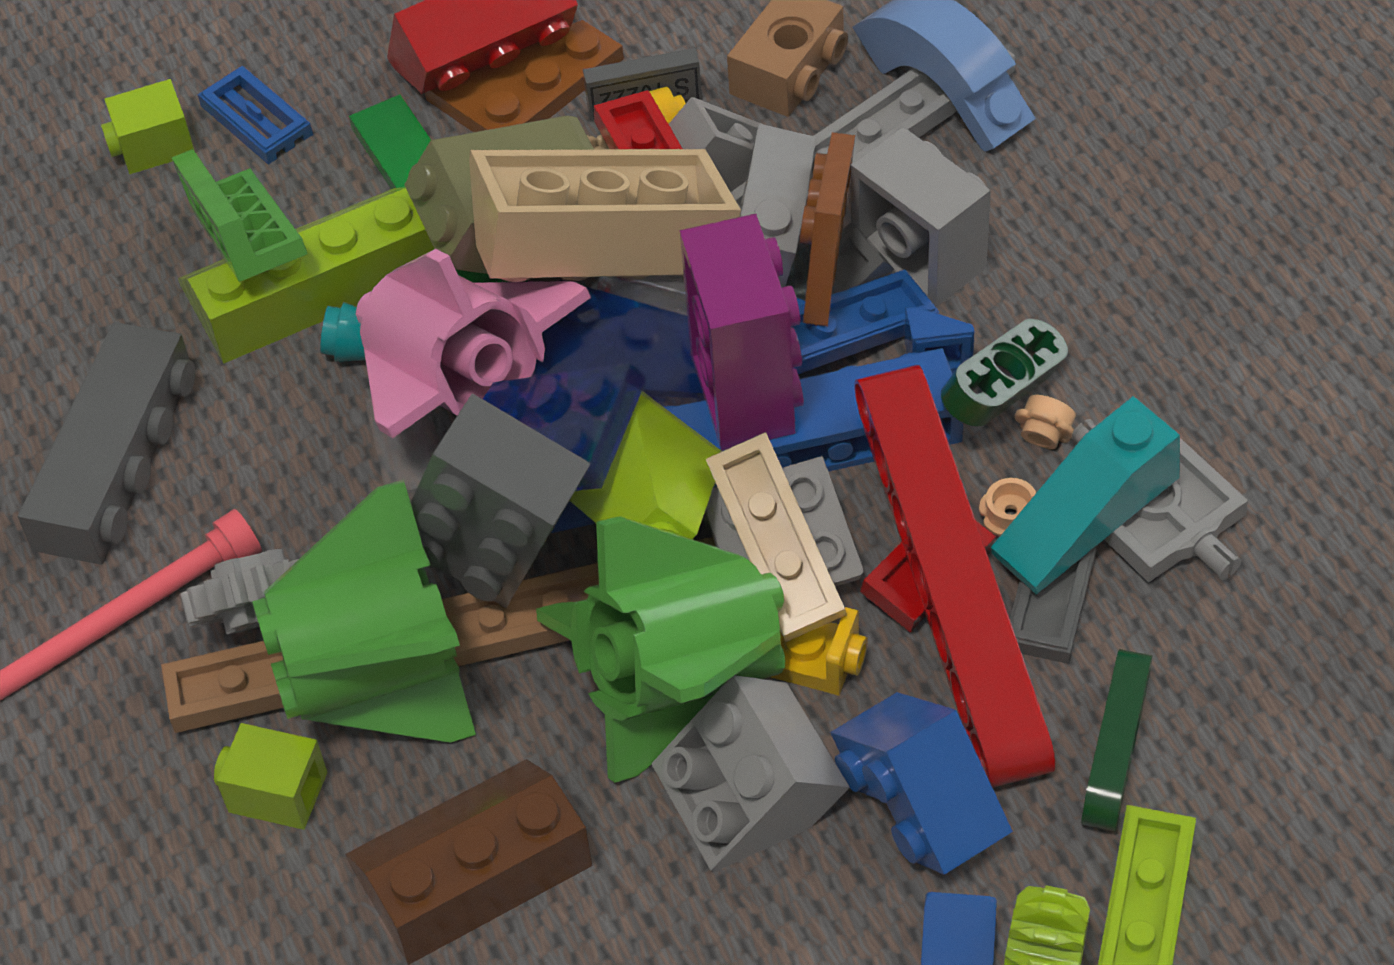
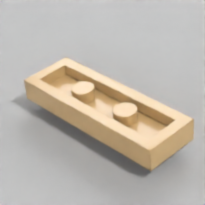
[706,432,847,642]

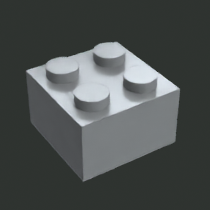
[851,126,991,308]

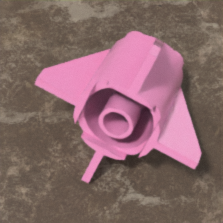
[356,249,591,438]

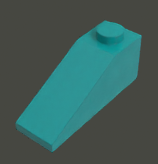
[991,396,1180,595]

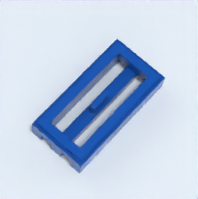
[197,66,313,165]

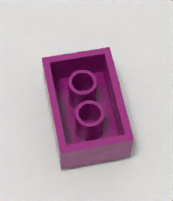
[679,214,804,451]

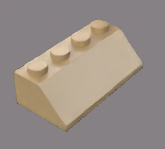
[469,149,741,282]

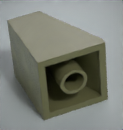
[404,115,594,282]

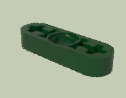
[941,319,1068,427]
[1081,649,1153,832]

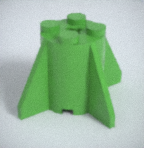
[252,480,476,743]
[536,516,785,783]

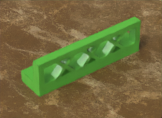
[171,149,308,282]

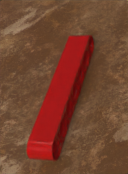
[854,365,1055,788]

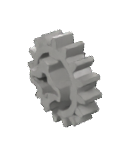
[180,549,299,634]

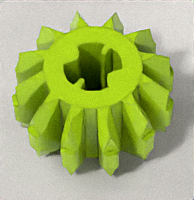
[1004,885,1090,965]

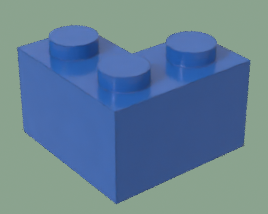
[830,692,1013,875]

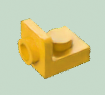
[771,607,868,696]

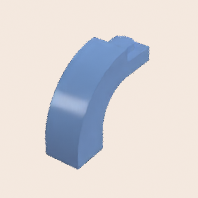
[852,0,1036,152]

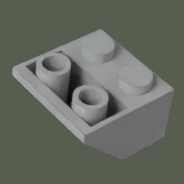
[652,675,850,871]

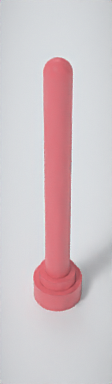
[0,509,262,701]

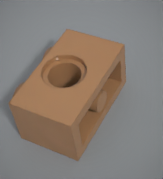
[727,0,848,117]

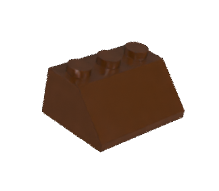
[345,759,593,965]

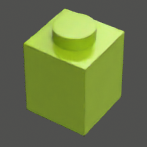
[101,79,194,174]
[214,723,328,830]

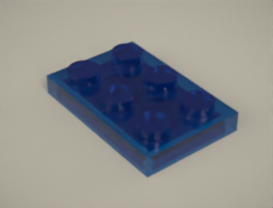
[483,363,647,491]

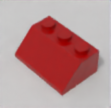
[387,0,578,94]

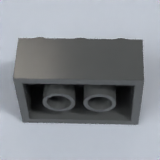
[411,393,591,608]

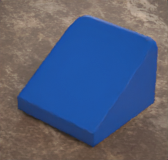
[904,307,975,374]
[921,892,997,965]

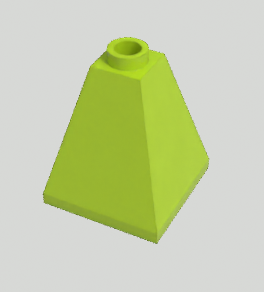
[564,381,722,539]

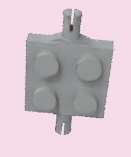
[1072,419,1248,582]

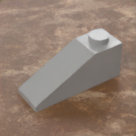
[740,124,816,287]

